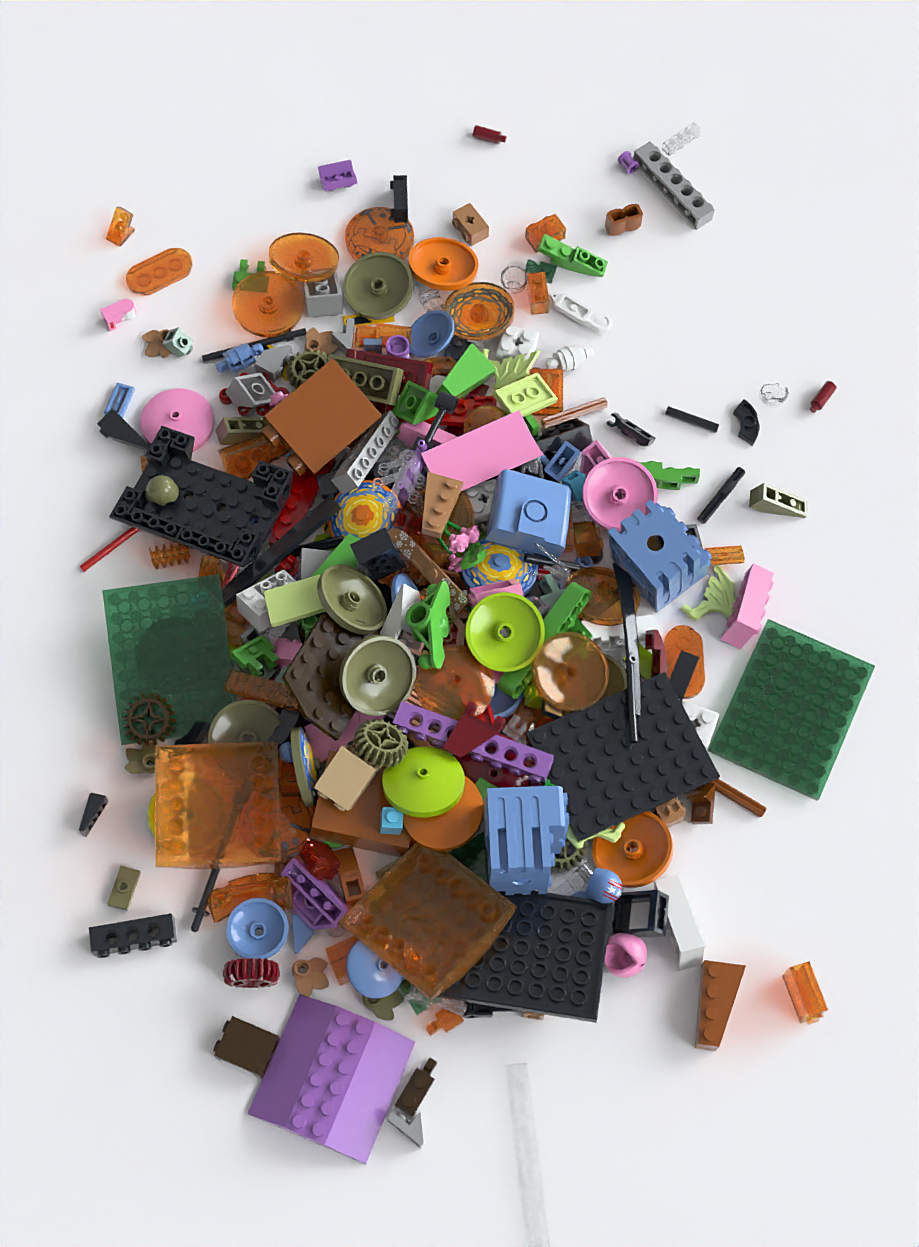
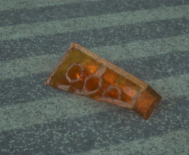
[217,435,289,480]

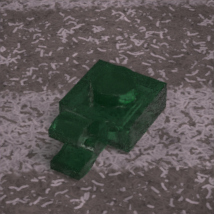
[525,259,557,284]

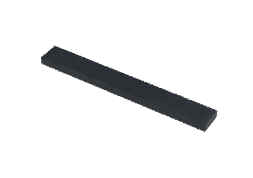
[214,496,341,608]

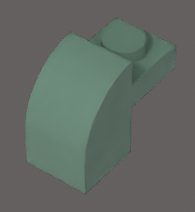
[534,573,566,620]

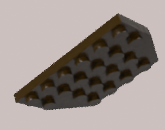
[281,614,380,741]

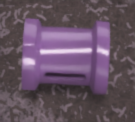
[617,151,639,174]

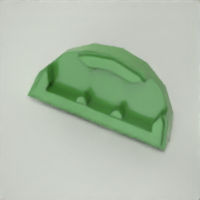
[460,542,486,570]

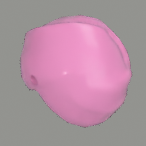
[604,933,647,978]

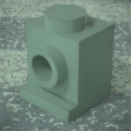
[162,327,193,357]

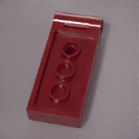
[346,348,433,395]

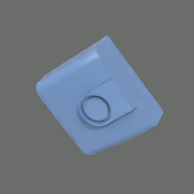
[485,469,571,559]

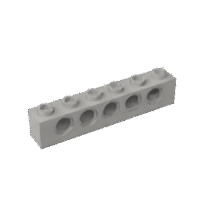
[633,141,715,230]
[331,410,401,495]

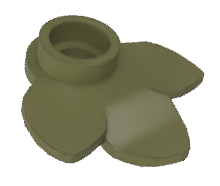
[125,741,160,774]
[362,990,405,1020]

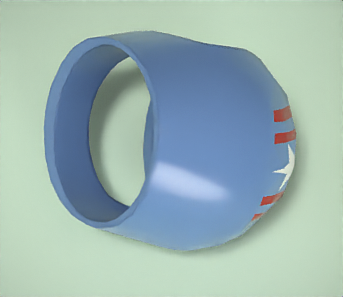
[586,868,622,904]

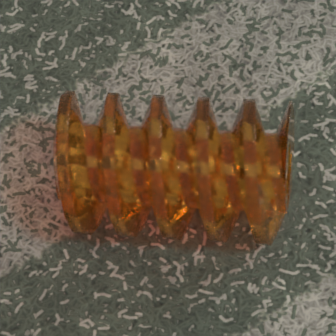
[149,542,190,570]

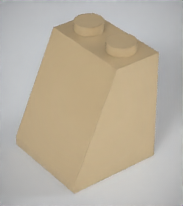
[314,744,381,811]

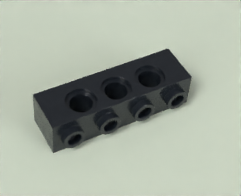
[89,913,177,958]

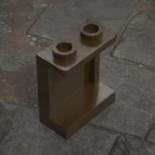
[213,1016,280,1079]

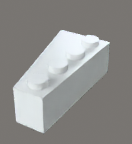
[581,614,659,653]
[654,874,707,971]

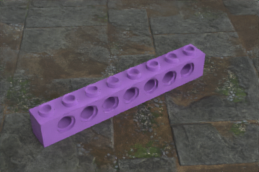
[392,701,554,783]

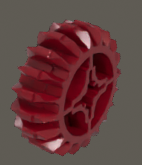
[223,958,280,988]

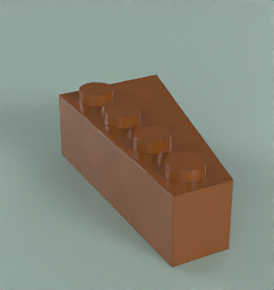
[695,960,746,1051]

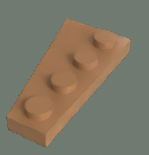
[422,472,463,538]

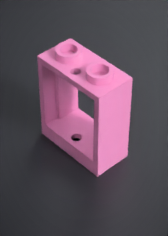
[468,578,524,608]

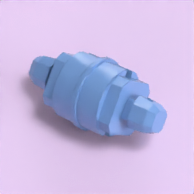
[215,343,264,374]

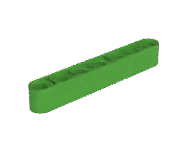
[497,582,591,699]

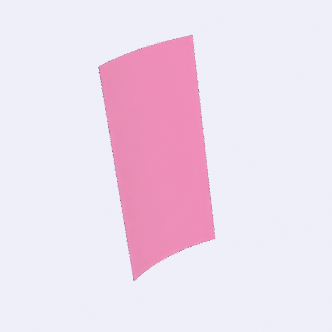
[421,410,544,491]

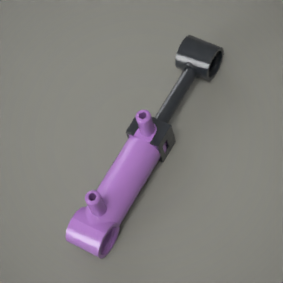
[391,391,459,511]

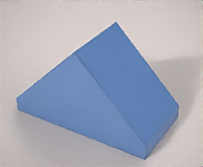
[544,441,581,481]

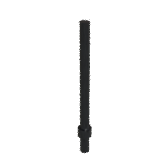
[202,328,307,362]

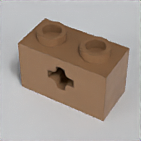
[452,203,489,246]

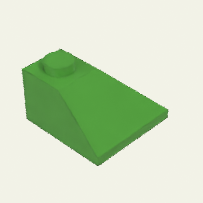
[392,380,438,425]

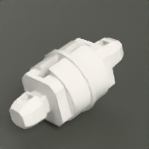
[545,345,594,372]

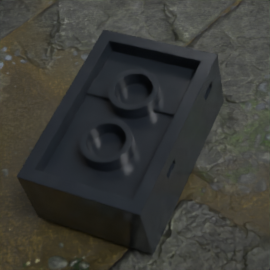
[350,528,406,582]

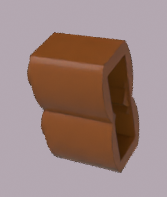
[605,204,643,236]

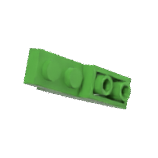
[537,234,608,277]
[637,461,700,490]

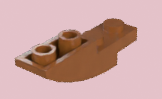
[333,847,371,926]

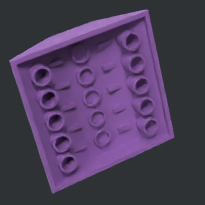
[247,994,416,1164]

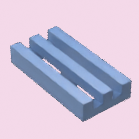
[104,382,135,418]

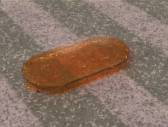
[126,248,193,296]
[664,625,705,699]

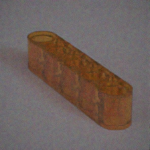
[223,670,302,713]

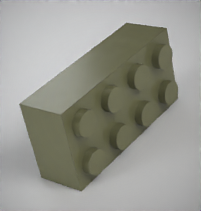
[327,354,404,406]

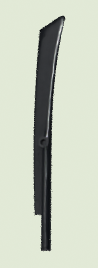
[612,563,641,743]

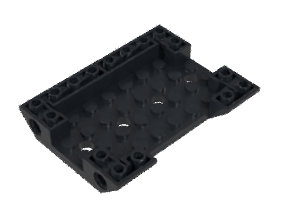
[109,426,294,568]

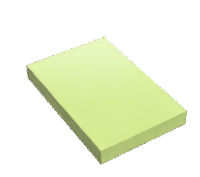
[492,372,558,417]
[264,574,326,627]

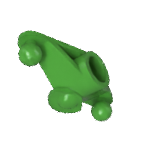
[405,581,450,669]

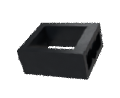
[612,890,669,937]

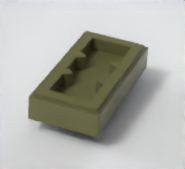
[107,866,141,911]

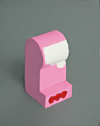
[100,299,136,331]

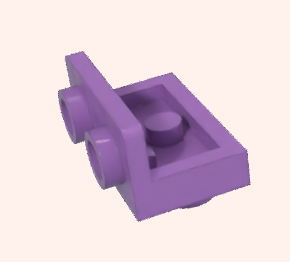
[318,159,358,191]

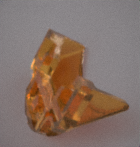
[207,873,294,923]

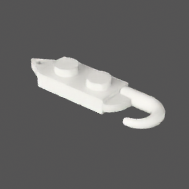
[550,292,612,333]

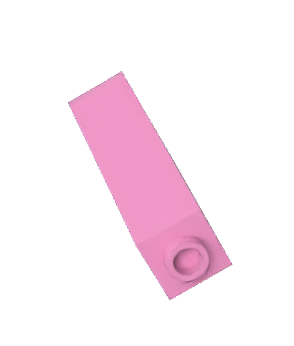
[398,420,457,448]

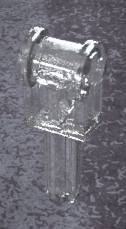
[418,288,444,313]
[551,858,594,895]
[405,977,467,1016]

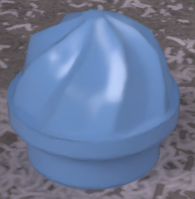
[278,742,293,762]

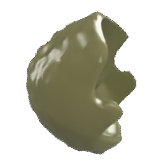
[145,475,179,506]

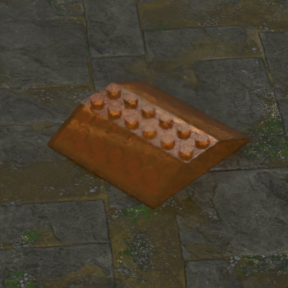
[155,741,281,869]
[339,842,517,1000]

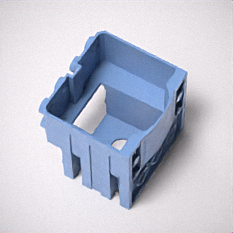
[608,499,712,612]
[483,786,569,896]

